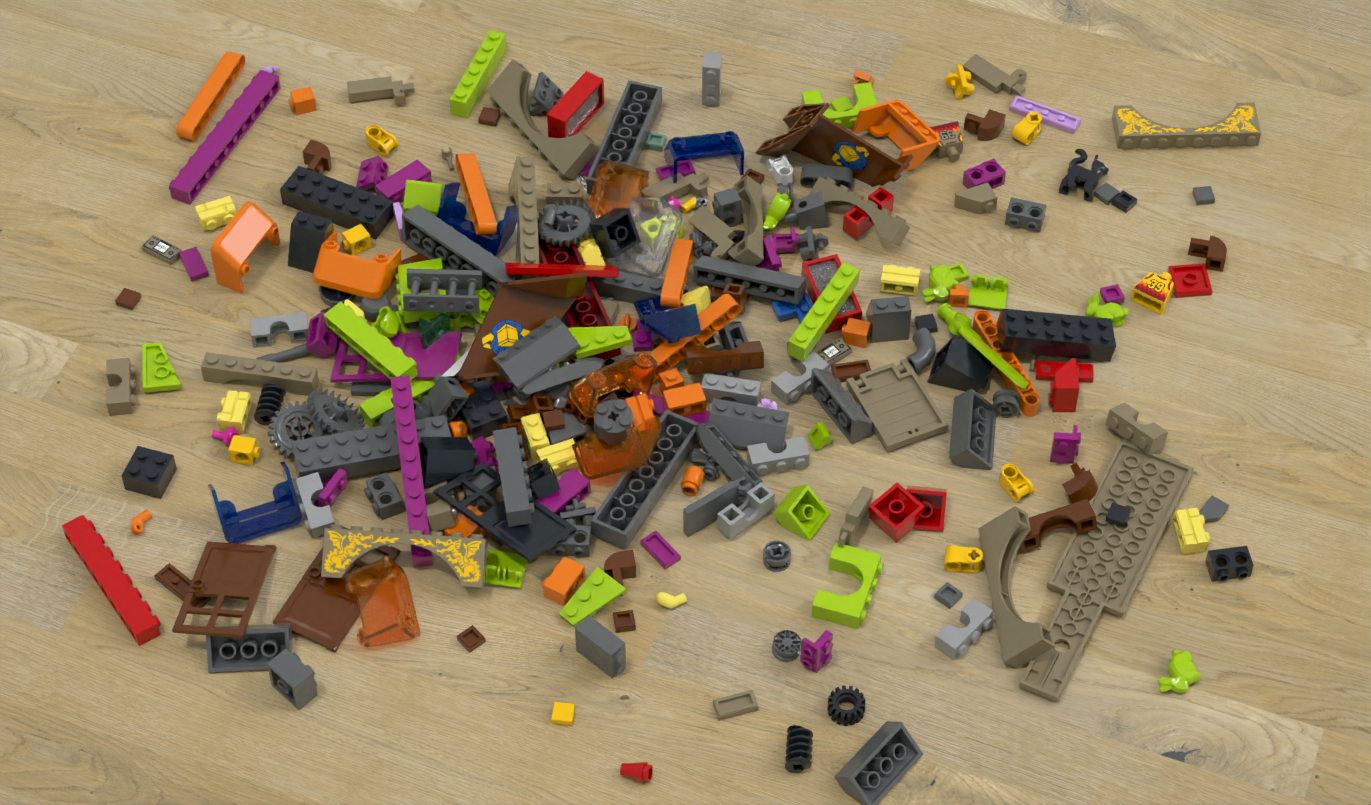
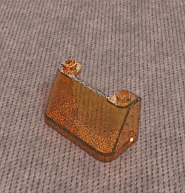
[589,160,650,232]
[569,352,658,419]
[572,416,662,480]
[345,555,421,647]

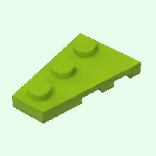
[568,326,633,359]
[142,342,182,393]
[559,567,629,627]

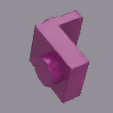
[772,227,799,253]

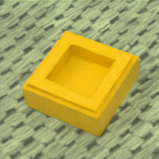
[551,702,575,725]

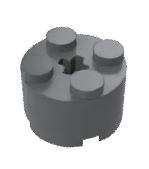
[594,399,633,445]

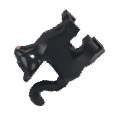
[1059,149,1109,202]

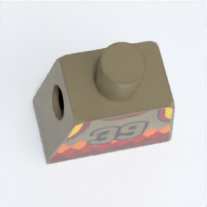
[930,121,963,161]

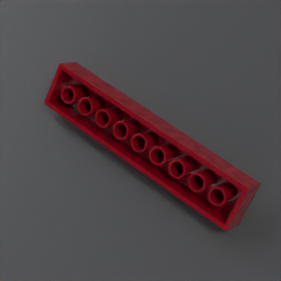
[538,228,621,360]

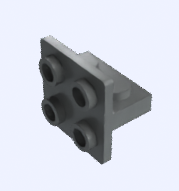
[529,72,564,116]

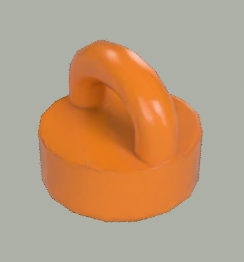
[618,313,637,334]
[448,421,467,437]

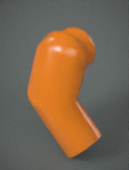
[130,510,152,535]

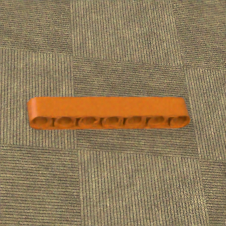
[176,51,245,141]
[456,153,497,235]
[660,239,694,308]
[628,294,741,390]
[972,310,1040,417]

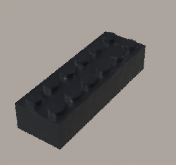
[280,166,394,240]
[996,308,1116,362]

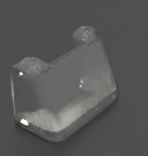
[606,197,683,277]

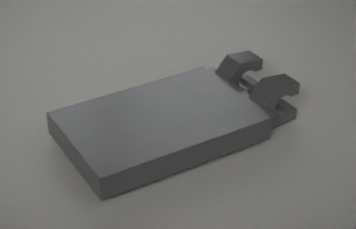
[683,476,752,537]

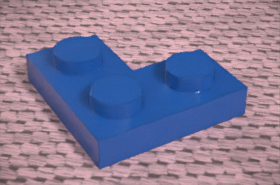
[772,293,813,324]

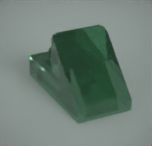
[419,312,451,350]

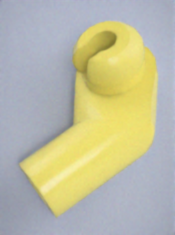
[656,592,687,609]

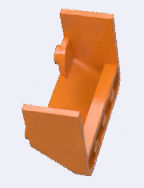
[852,100,940,173]
[211,201,281,293]
[313,231,402,299]

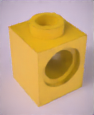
[341,224,372,256]
[228,435,260,465]

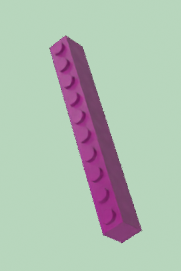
[169,70,281,205]
[390,375,433,568]

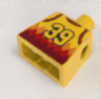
[1131,272,1174,315]

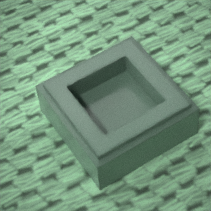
[645,132,666,152]

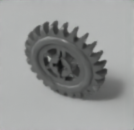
[537,199,596,247]
[307,388,364,434]
[268,401,331,459]

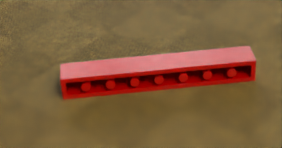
[62,515,161,646]

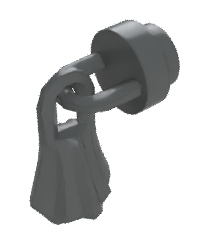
[689,231,717,258]
[688,448,719,480]

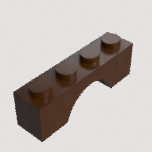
[685,341,764,375]
[1019,499,1097,553]

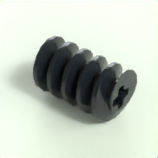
[254,383,286,426]
[785,725,813,773]

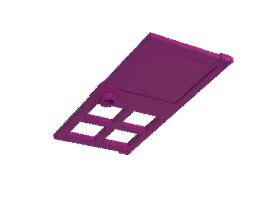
[330,331,462,383]

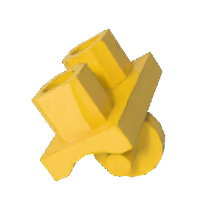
[945,64,975,99]

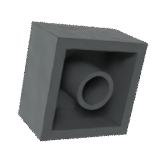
[267,649,318,710]

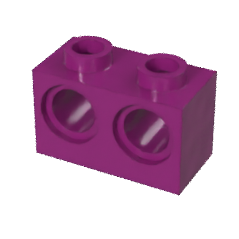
[962,158,1006,189]
[306,312,338,359]

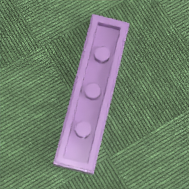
[1009,95,1081,134]

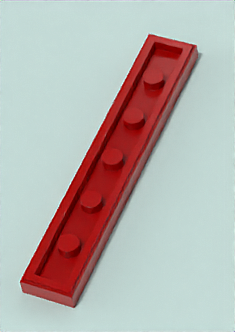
[505,262,619,278]

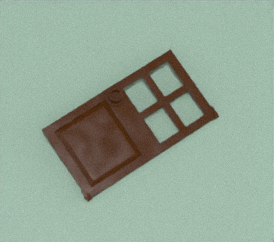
[273,524,401,653]
[172,541,277,640]

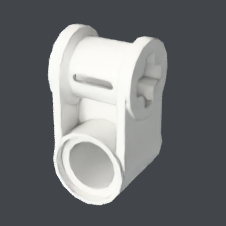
[766,155,793,185]

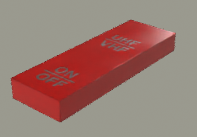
[1035,361,1094,383]

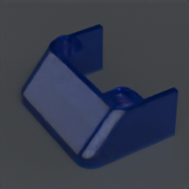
[664,131,744,183]
[437,182,517,256]
[633,289,702,343]
[208,462,302,544]

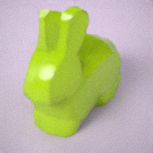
[763,193,791,231]
[922,264,959,303]
[1086,293,1129,327]
[372,306,409,339]
[1158,649,1201,693]

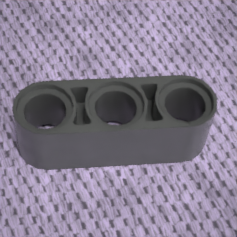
[800,164,854,189]

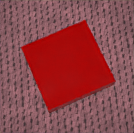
[1168,263,1213,298]

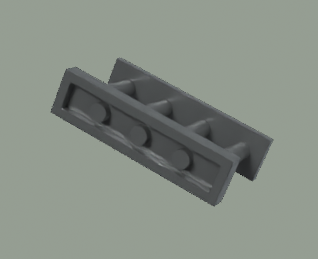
[403,269,483,313]

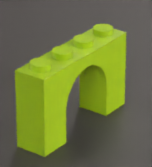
[801,82,877,129]
[395,258,450,323]
[811,542,884,629]

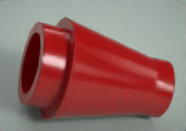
[620,762,653,783]

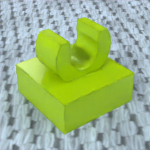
[808,422,834,450]

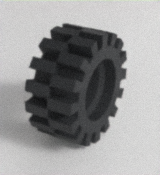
[827,685,866,726]

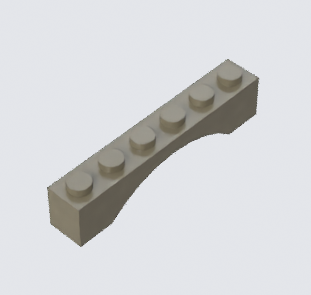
[734,175,763,266]
[809,176,911,246]
[201,352,319,396]

